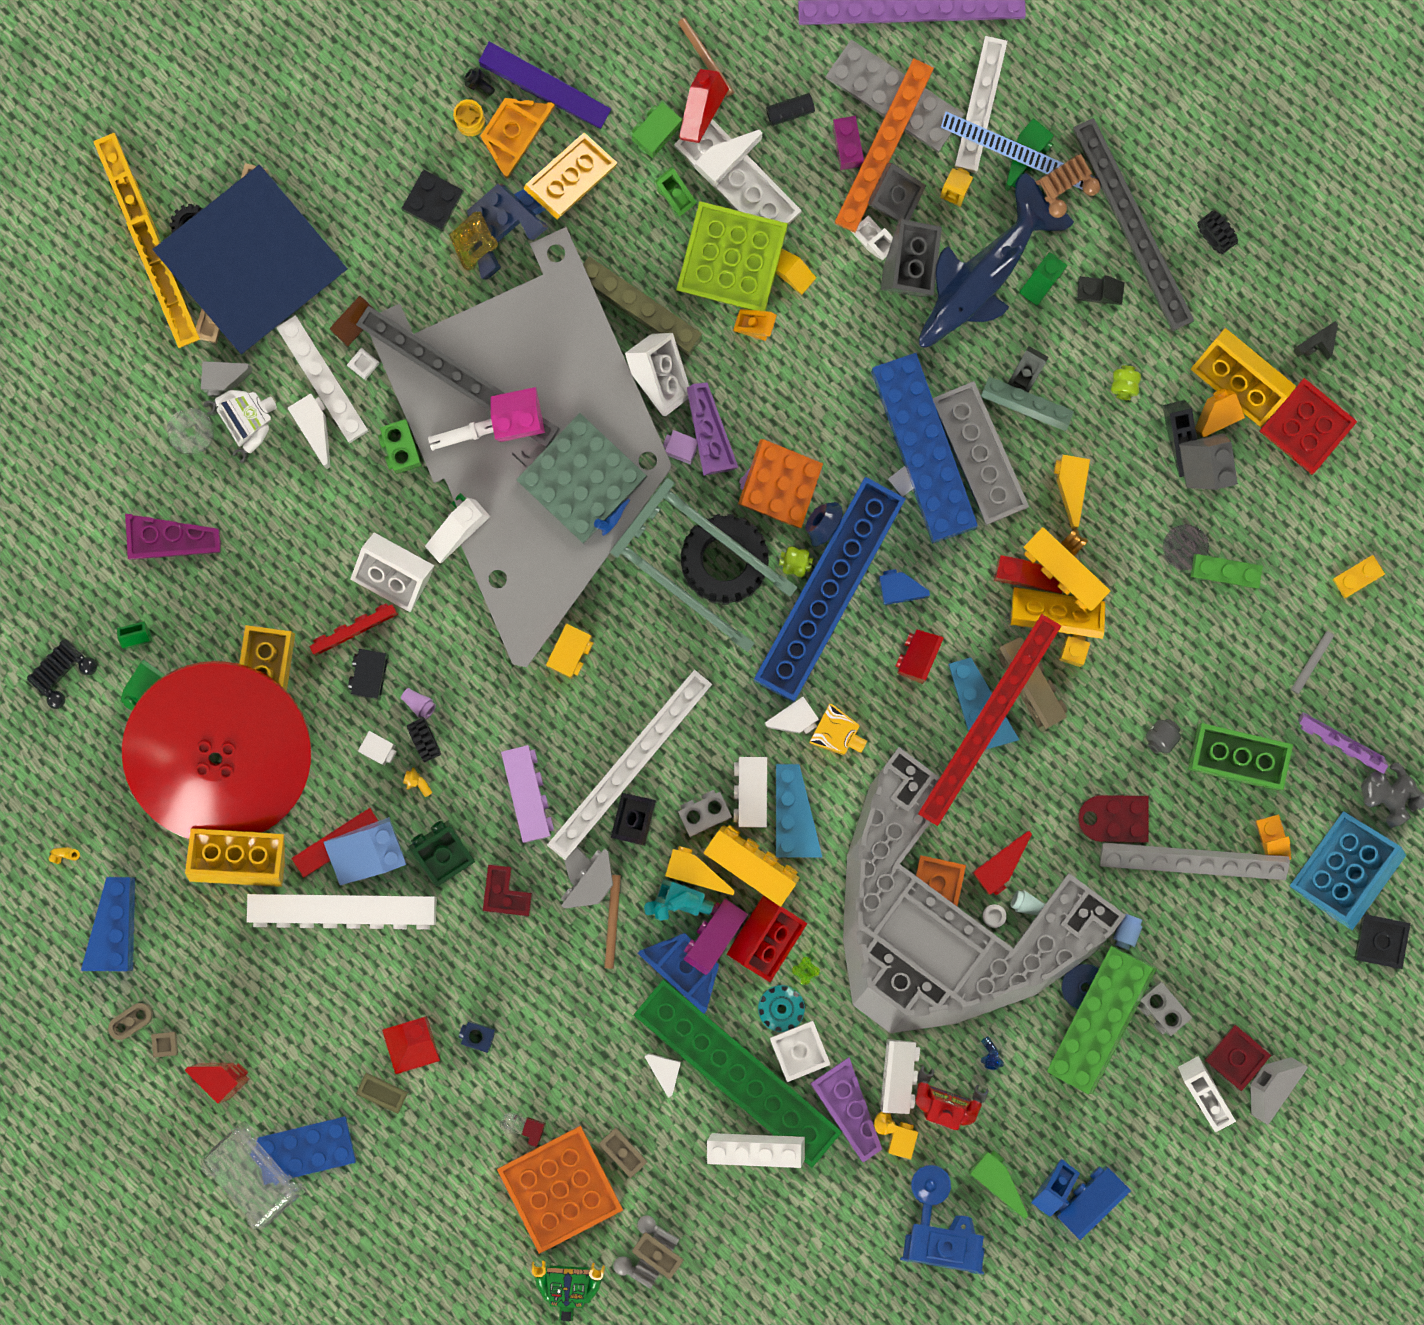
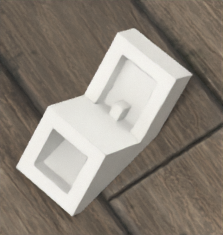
[851,215,893,261]

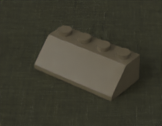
[995,637,1068,732]

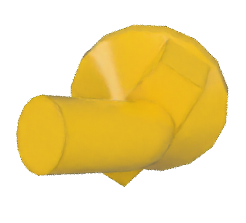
[403,767,432,797]
[874,1111,896,1135]

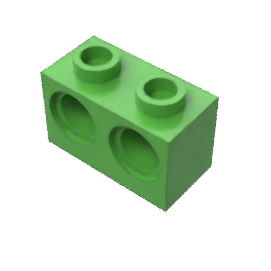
[378,419,422,474]

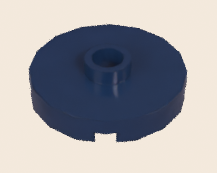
[1061,964,1099,1009]

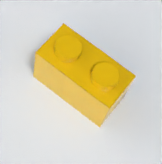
[546,624,594,679]

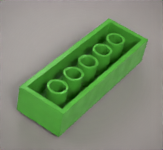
[1047,946,1157,1095]

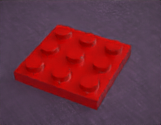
[1259,378,1357,475]

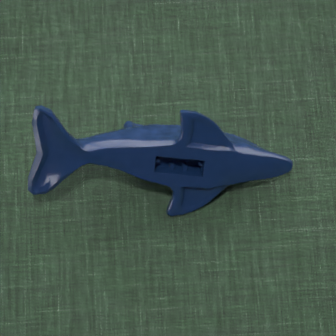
[919,173,1074,348]

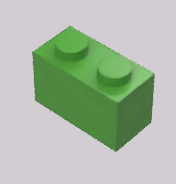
[632,102,683,158]

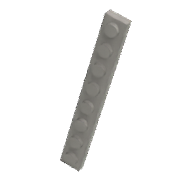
[1100,843,1290,880]

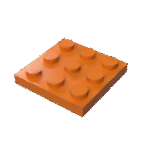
[738,439,823,528]

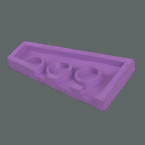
[687,382,739,475]
[1298,712,1388,774]
[810,1057,882,1162]

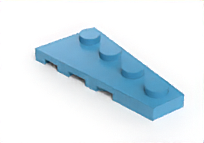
[948,658,1019,750]
[776,764,822,858]

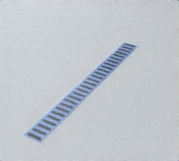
[941,112,1096,190]

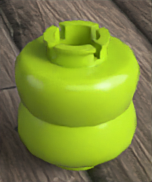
[1111,365,1141,400]
[779,546,814,577]

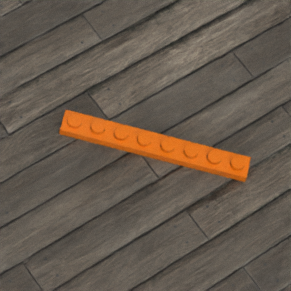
[835,58,934,233]

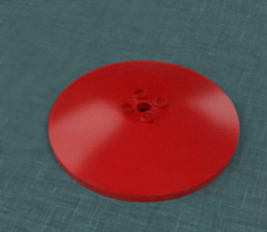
[122,661,312,839]

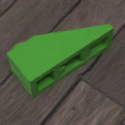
[969,1150,1028,1219]

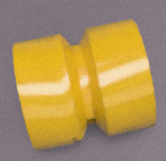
[453,99,485,137]

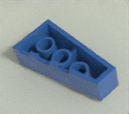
[81,877,135,971]

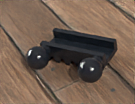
[27,639,97,709]

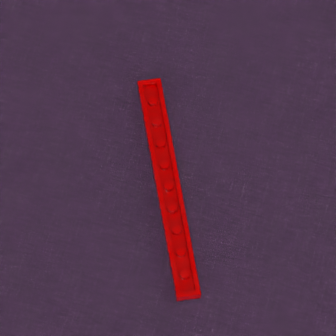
[918,614,1061,826]

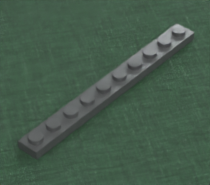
[1072,118,1194,332]
[356,306,560,447]

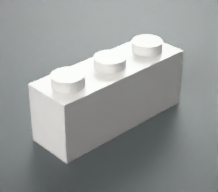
[734,757,767,828]

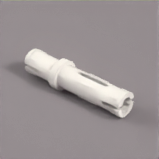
[428,419,494,451]

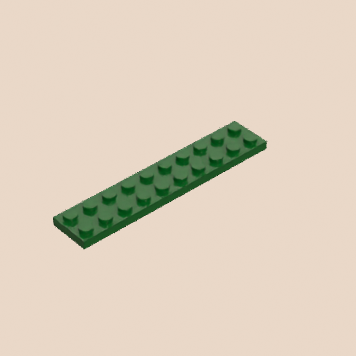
[633,979,842,1168]

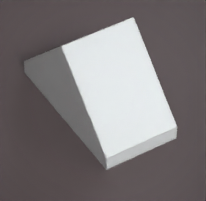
[645,1053,681,1098]

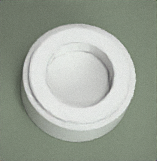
[983,904,1006,928]

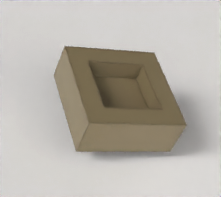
[151,1031,178,1058]

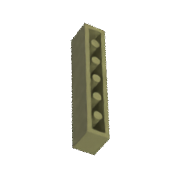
[583,256,702,357]

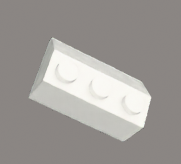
[350,533,434,612]
[880,1039,920,1114]

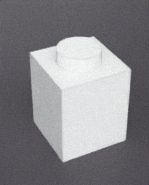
[358,731,397,766]

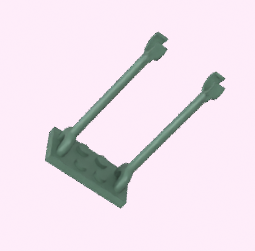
[609,477,798,652]

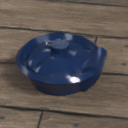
[805,502,843,546]

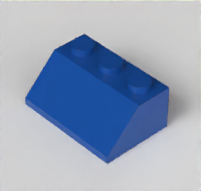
[1055,1166,1131,1240]

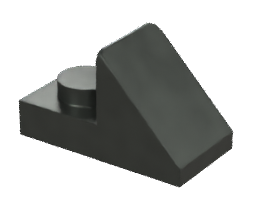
[1076,275,1125,305]
[1293,321,1338,360]
[1008,346,1049,393]

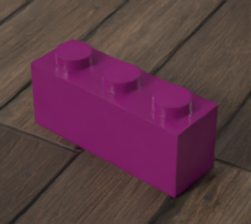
[683,899,748,975]

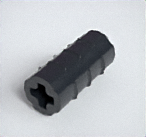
[766,93,815,126]

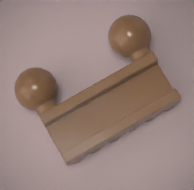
[1036,154,1101,218]

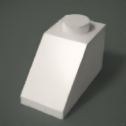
[765,697,819,734]

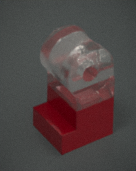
[500,1112,546,1147]

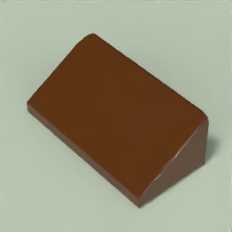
[330,296,374,347]

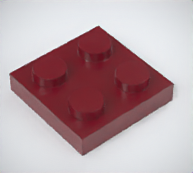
[1204,1025,1272,1091]

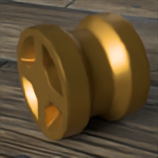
[1061,528,1088,556]

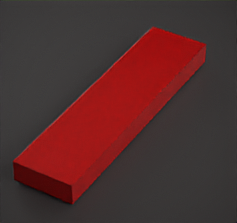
[291,808,379,878]

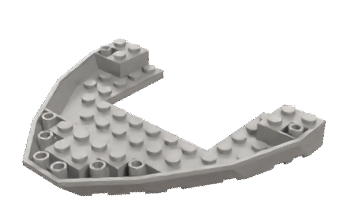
[843,747,1126,1033]

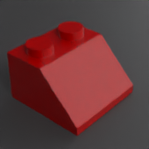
[895,629,944,684]

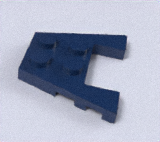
[467,183,548,280]

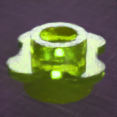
[792,957,820,985]

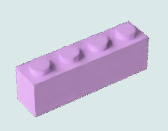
[501,745,554,843]

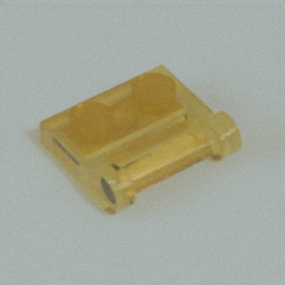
[449,211,498,271]

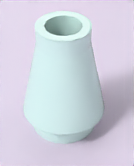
[1011,890,1045,915]

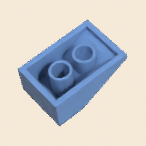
[324,817,406,885]

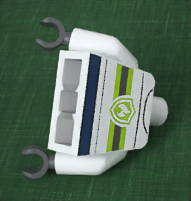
[203,390,277,463]

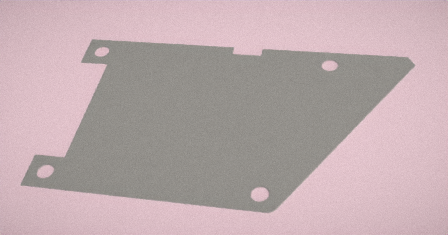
[370,227,671,667]

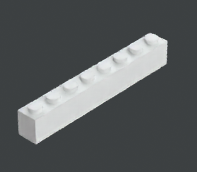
[247,894,437,929]

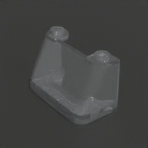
[200,1121,306,1230]

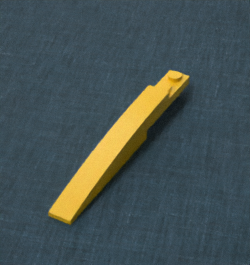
[93,133,200,348]

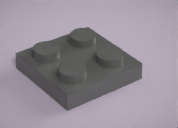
[868,163,926,223]

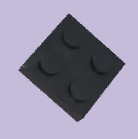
[402,169,464,231]
[1354,914,1411,969]

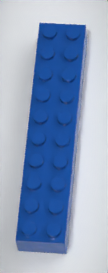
[754,477,906,703]

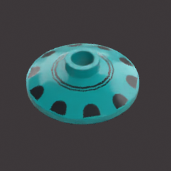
[758,985,805,1032]

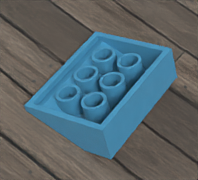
[1290,811,1406,930]

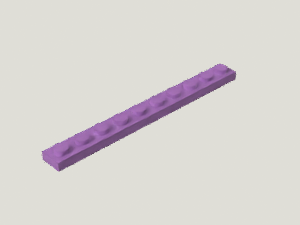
[798,0,1026,25]

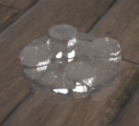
[167,408,214,455]

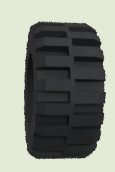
[681,514,769,605]

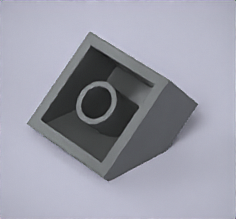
[1179,433,1238,490]

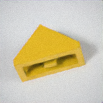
[776,249,817,295]

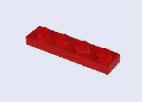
[309,603,399,656]

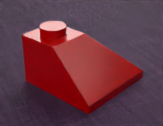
[382,1016,440,1075]

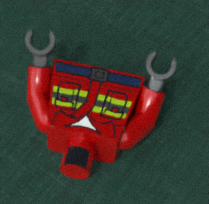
[916,1066,989,1130]

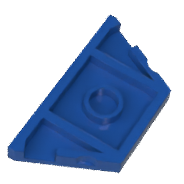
[638,933,719,1014]

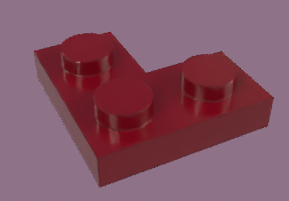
[483,865,532,916]

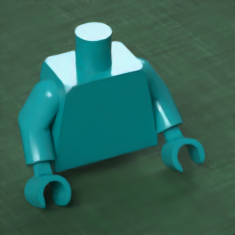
[644,879,714,921]

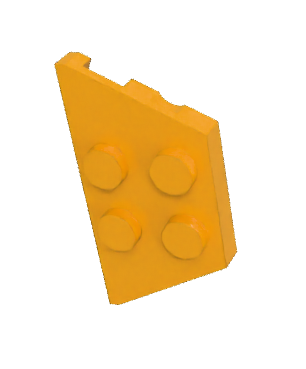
[480,98,555,179]

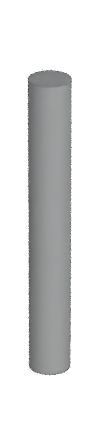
[1291,631,1334,695]

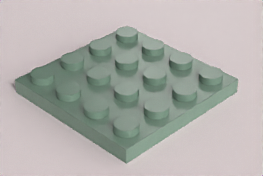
[516,413,647,544]

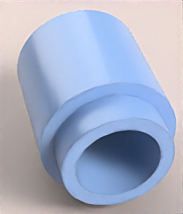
[1113,914,1142,950]

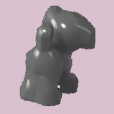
[1361,762,1424,828]

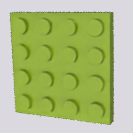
[676,201,789,311]

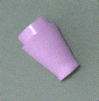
[401,688,436,720]

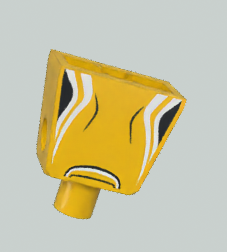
[809,703,867,755]

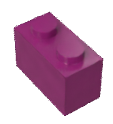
[832,116,864,170]

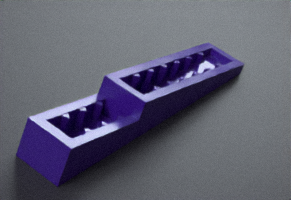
[479,41,611,129]

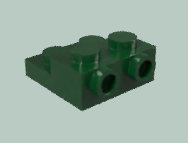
[409,820,475,888]

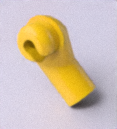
[49,847,80,864]

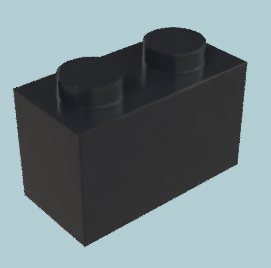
[348,649,389,700]

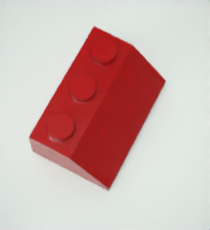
[726,895,808,983]
[185,1063,250,1104]

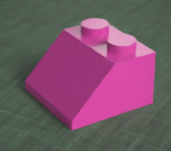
[491,387,545,442]

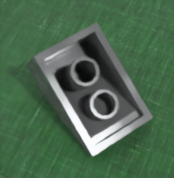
[881,219,942,297]

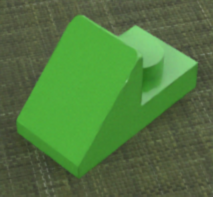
[654,167,697,217]

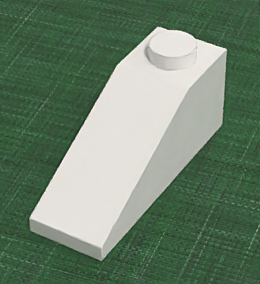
[695,130,762,187]
[288,394,331,469]
[425,498,490,563]
[1178,1056,1236,1133]

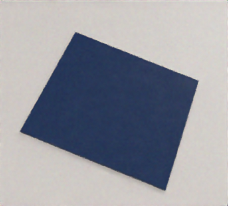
[152,164,348,355]

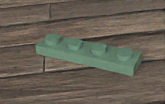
[981,377,1074,431]

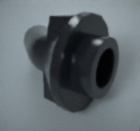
[464,67,495,96]

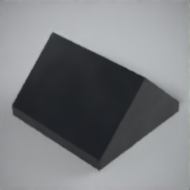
[611,793,657,846]

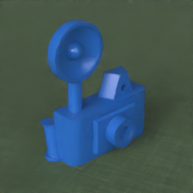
[900,1165,985,1275]

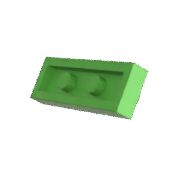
[1190,554,1263,589]

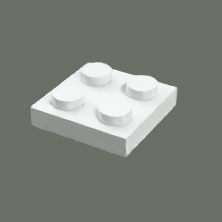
[770,1021,831,1082]

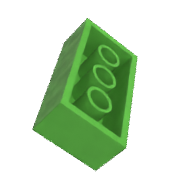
[1187,723,1293,791]

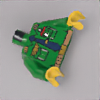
[532,1260,605,1321]

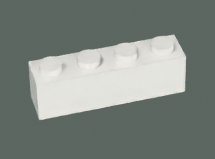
[707,1133,805,1168]

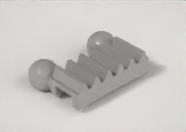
[613,1215,679,1289]

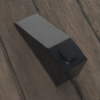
[1163,400,1197,477]

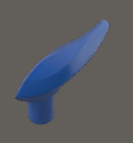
[594,499,630,536]

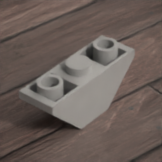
[561,849,613,909]
[1250,1057,1308,1125]

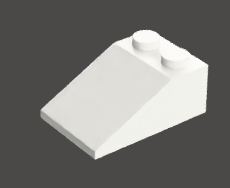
[625,333,689,416]

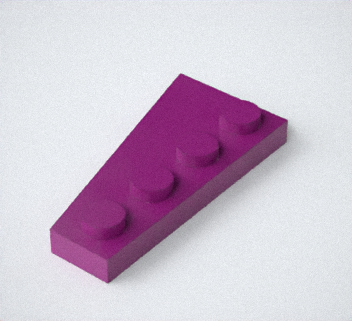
[125,513,221,560]

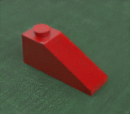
[679,69,729,143]
[994,555,1062,594]
[971,831,1032,896]

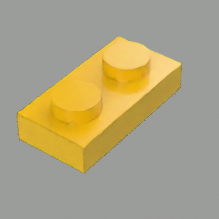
[1332,555,1385,599]

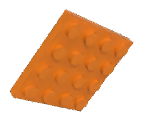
[497,1125,623,1254]

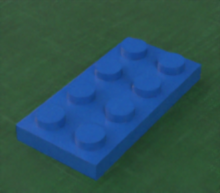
[254,1116,356,1185]

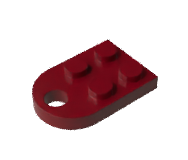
[1078,795,1149,842]

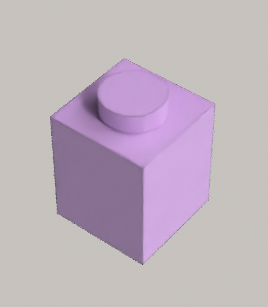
[663,430,698,465]

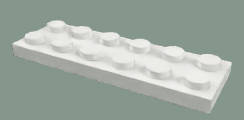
[674,119,801,224]

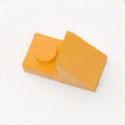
[733,309,777,341]
[1255,814,1291,860]

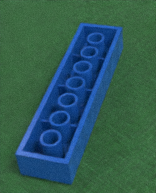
[871,353,978,544]

